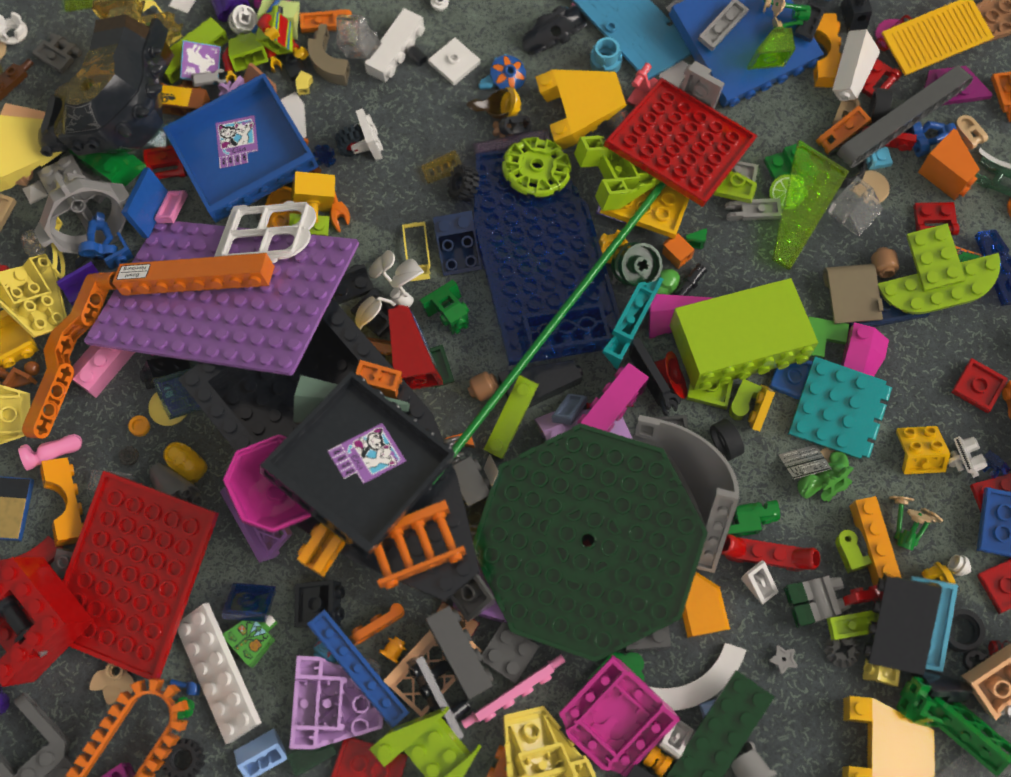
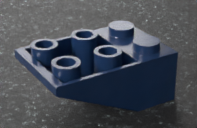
[432,211,482,276]

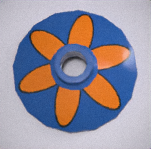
[490,55,526,90]

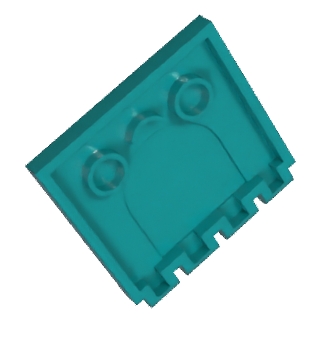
[788,357,892,459]

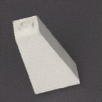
[832,29,880,101]

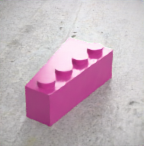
[577,363,649,432]

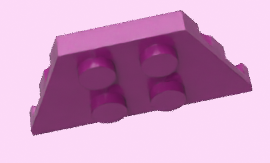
[923,66,993,105]

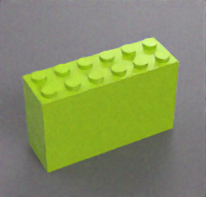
[670,278,819,390]

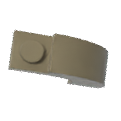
[308,24,350,86]

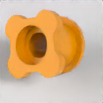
[379,636,407,665]

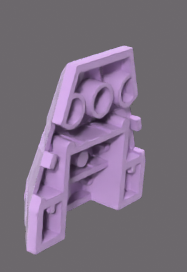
[290,656,383,750]

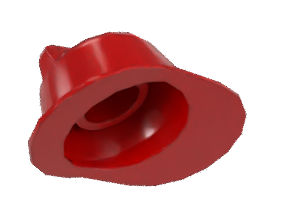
[654,351,687,399]

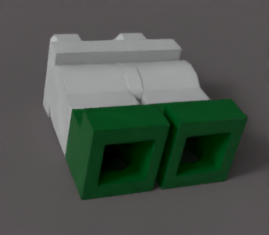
[783,575,851,629]

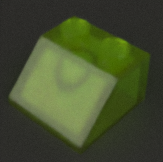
[747,27,795,70]

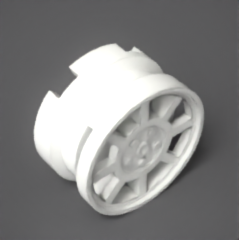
[228,5,258,34]

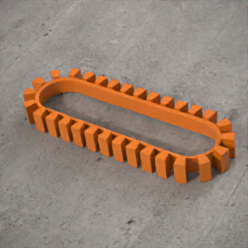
[66,678,189,777]

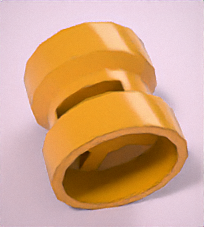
[642,746,673,777]

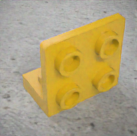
[896,426,950,475]

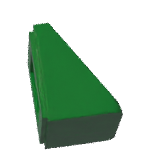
[685,228,707,250]

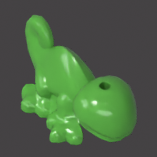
[797,451,854,502]

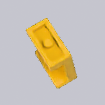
[0,310,39,368]

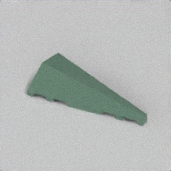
[293,375,410,424]

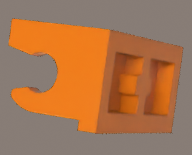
[355,360,402,399]

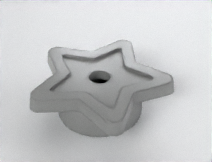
[769,645,798,674]

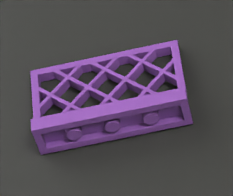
[220,487,293,563]

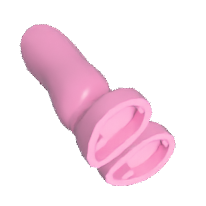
[18,434,82,471]

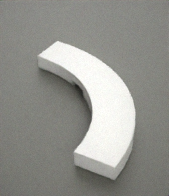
[650,643,746,711]

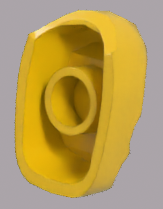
[163,442,208,483]

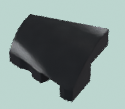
[911,669,973,702]

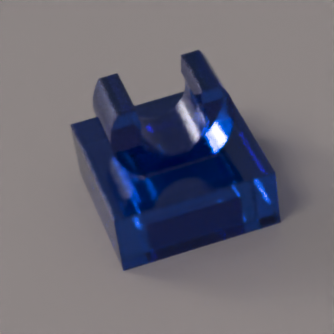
[982,450,1011,479]

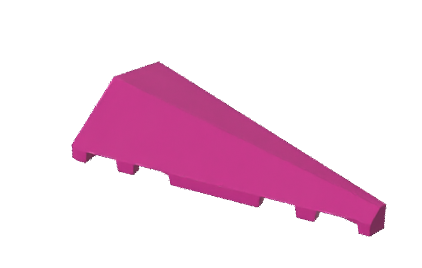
[648,294,712,339]

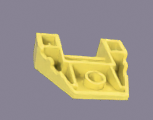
[0,115,62,192]

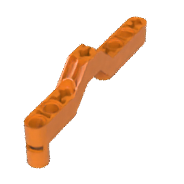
[22,272,117,439]

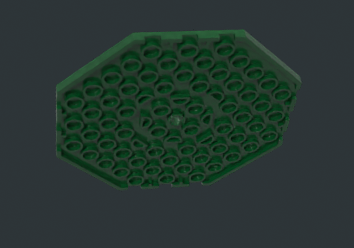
[473,423,708,662]

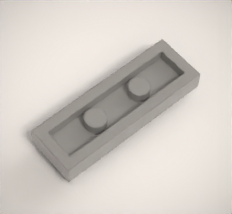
[698,0,749,51]

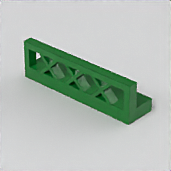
[928,697,1011,777]

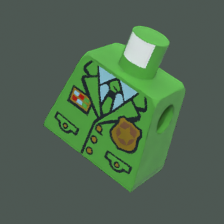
[223,613,278,668]

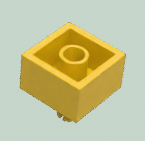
[291,171,335,223]

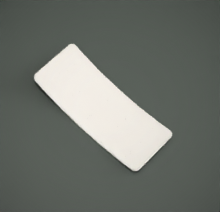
[979,148,1011,169]

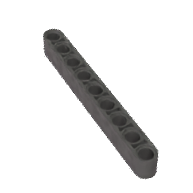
[837,65,973,168]

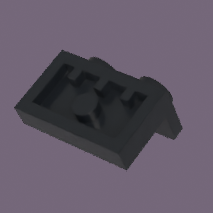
[334,264,373,305]

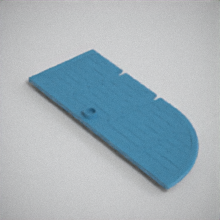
[571,0,692,81]

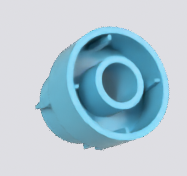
[590,37,622,73]

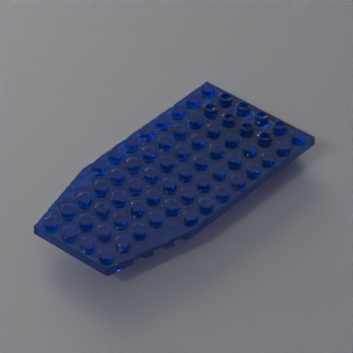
[474,147,621,366]

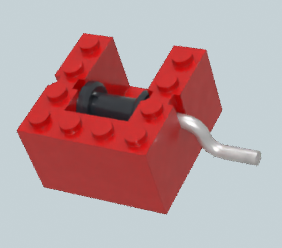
[0,557,94,687]

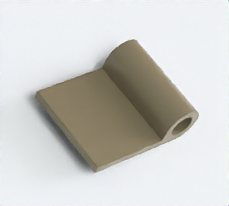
[823,264,883,324]

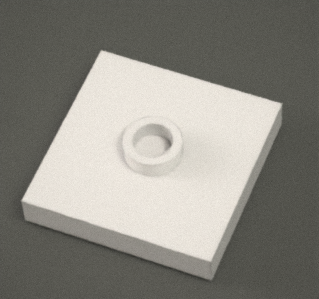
[428,38,481,85]

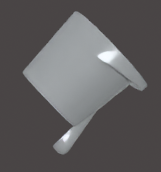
[730,741,777,777]

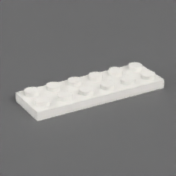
[177,603,262,744]

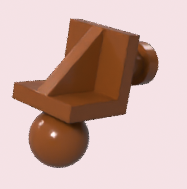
[0,361,40,389]

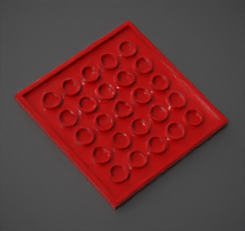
[603,78,757,207]

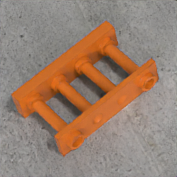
[374,500,466,589]

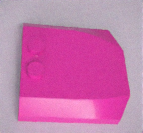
[559,655,680,777]

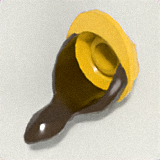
[466,87,522,120]

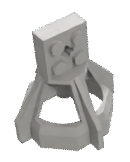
[34,154,130,254]

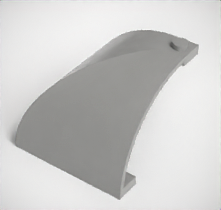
[634,415,739,573]

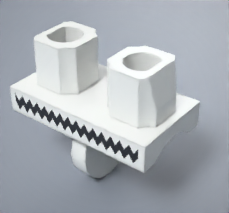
[948,436,988,478]

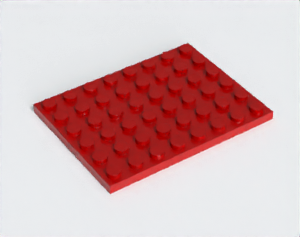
[63,471,219,679]

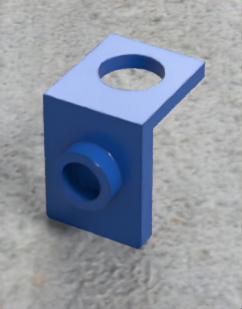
[104,231,134,270]

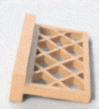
[383,630,482,716]

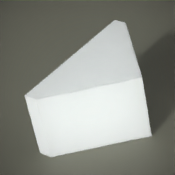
[740,560,779,605]
[657,720,694,759]

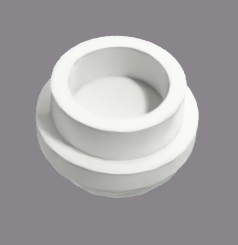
[948,554,971,576]

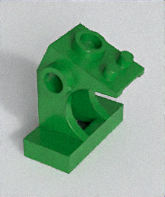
[420,280,469,335]

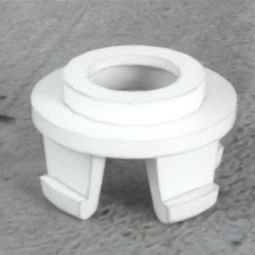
[0,12,28,45]

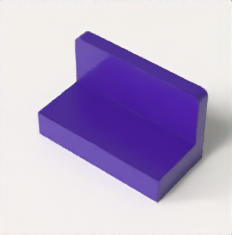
[56,262,100,306]

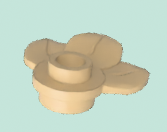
[90,663,134,705]

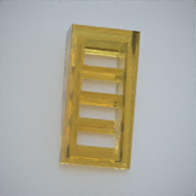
[421,150,463,184]

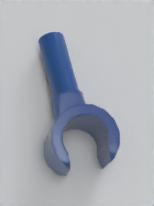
[170,679,200,695]

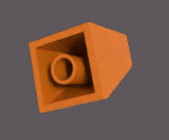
[918,129,980,201]

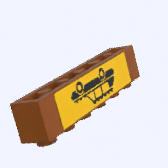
[91,76,210,116]

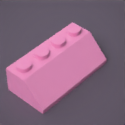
[72,345,135,398]

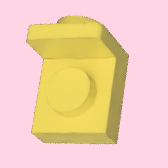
[863,658,900,687]

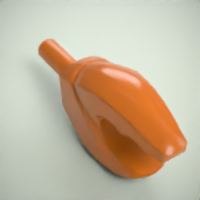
[330,192,350,233]

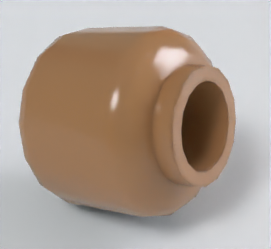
[871,247,899,278]
[468,371,499,402]

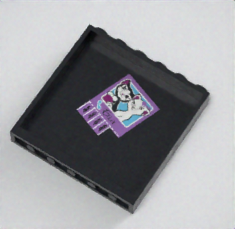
[260,371,455,559]

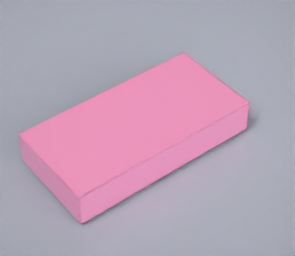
[154,190,188,223]

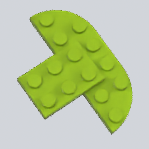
[878,223,1000,314]

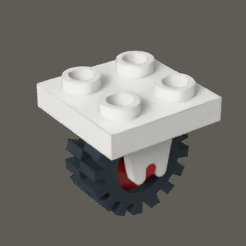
[334,108,383,160]

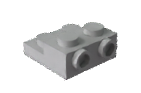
[679,61,725,110]

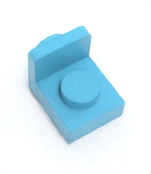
[865,146,893,170]

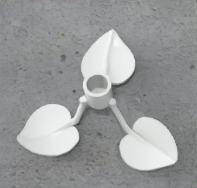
[355,250,424,330]

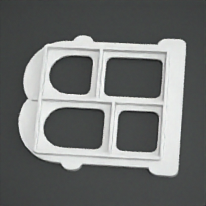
[214,201,316,263]

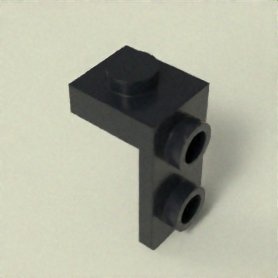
[140,357,191,389]

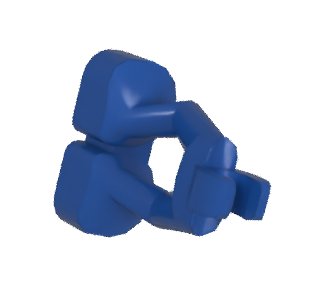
[906,121,957,157]
[78,212,118,260]

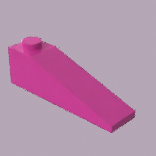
[841,322,889,376]

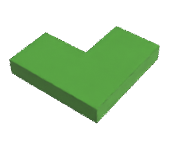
[808,316,849,359]

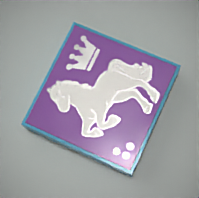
[179,40,221,85]

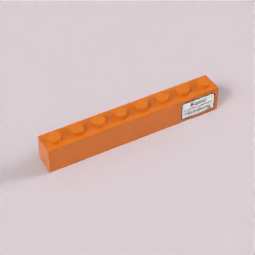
[112,253,275,296]

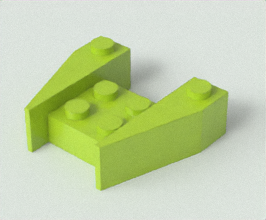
[370,706,482,777]

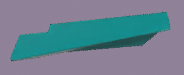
[602,278,664,369]

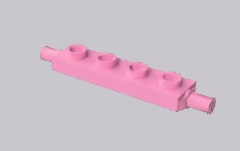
[461,654,566,729]

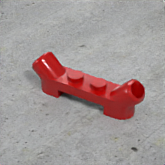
[721,534,820,572]

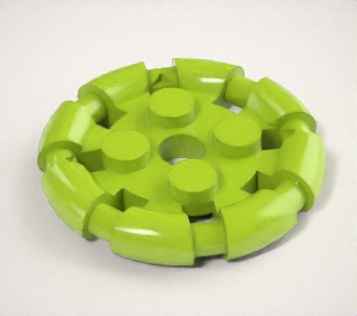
[502,137,572,197]

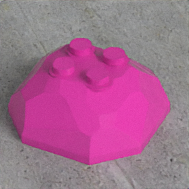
[223,435,312,533]

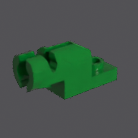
[728,500,780,537]

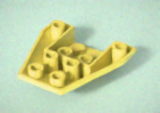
[0,253,67,338]

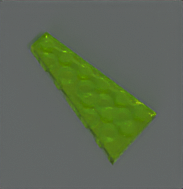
[772,140,849,270]

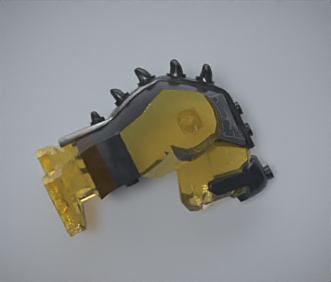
[38,0,183,157]

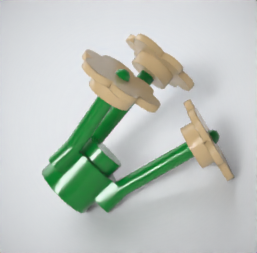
[763,0,811,39]
[889,496,943,551]

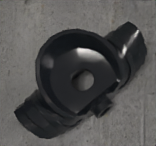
[522,5,587,55]

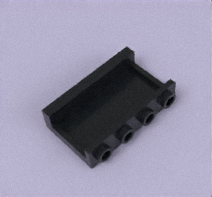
[864,573,942,675]

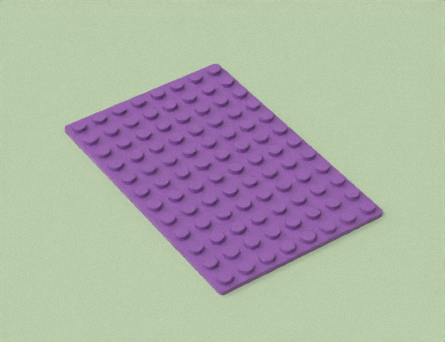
[84,221,359,376]

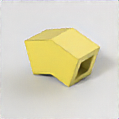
[295,71,313,95]

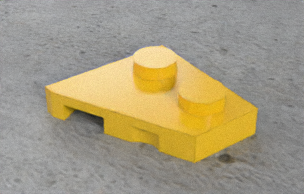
[748,384,775,432]

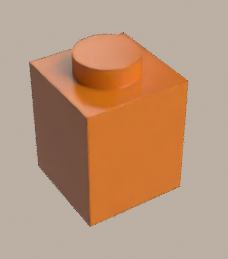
[662,233,695,269]

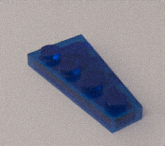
[974,229,1011,306]

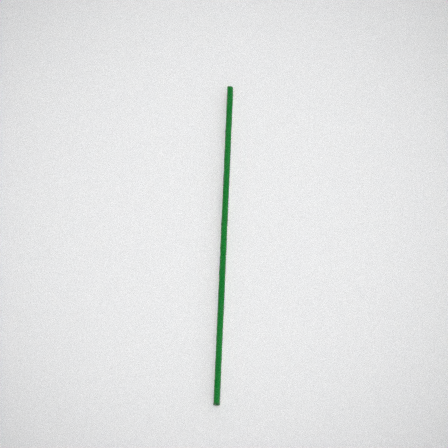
[432,182,666,485]

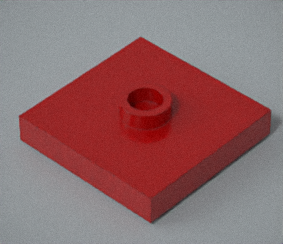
[951,358,1008,414]

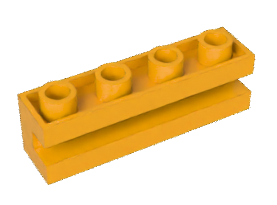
[297,523,346,577]

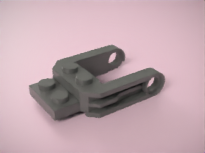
[0,692,76,777]

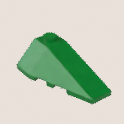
[69,150,147,187]

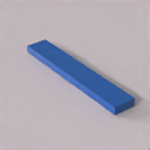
[307,609,409,728]

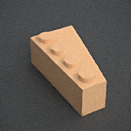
[961,643,1011,720]

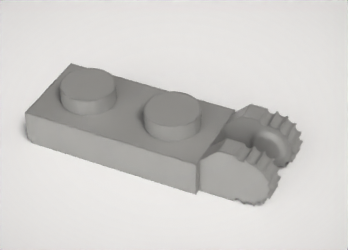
[725,198,782,221]

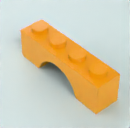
[813,13,842,88]
[40,457,84,547]
[849,496,901,586]

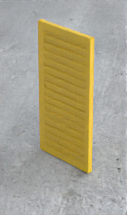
[881,0,994,76]

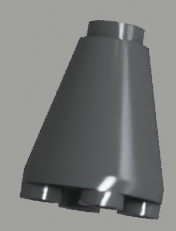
[149,463,203,505]

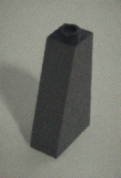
[497,360,583,409]

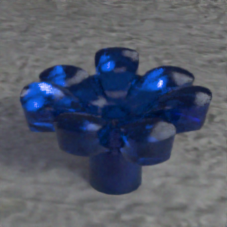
[313,144,336,168]

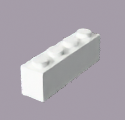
[365,8,425,83]

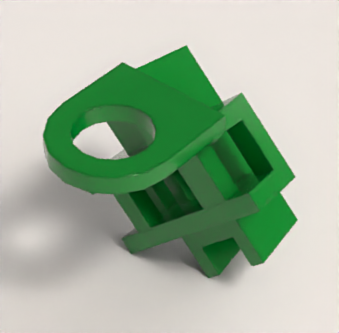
[896,677,943,727]

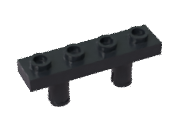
[407,656,471,739]

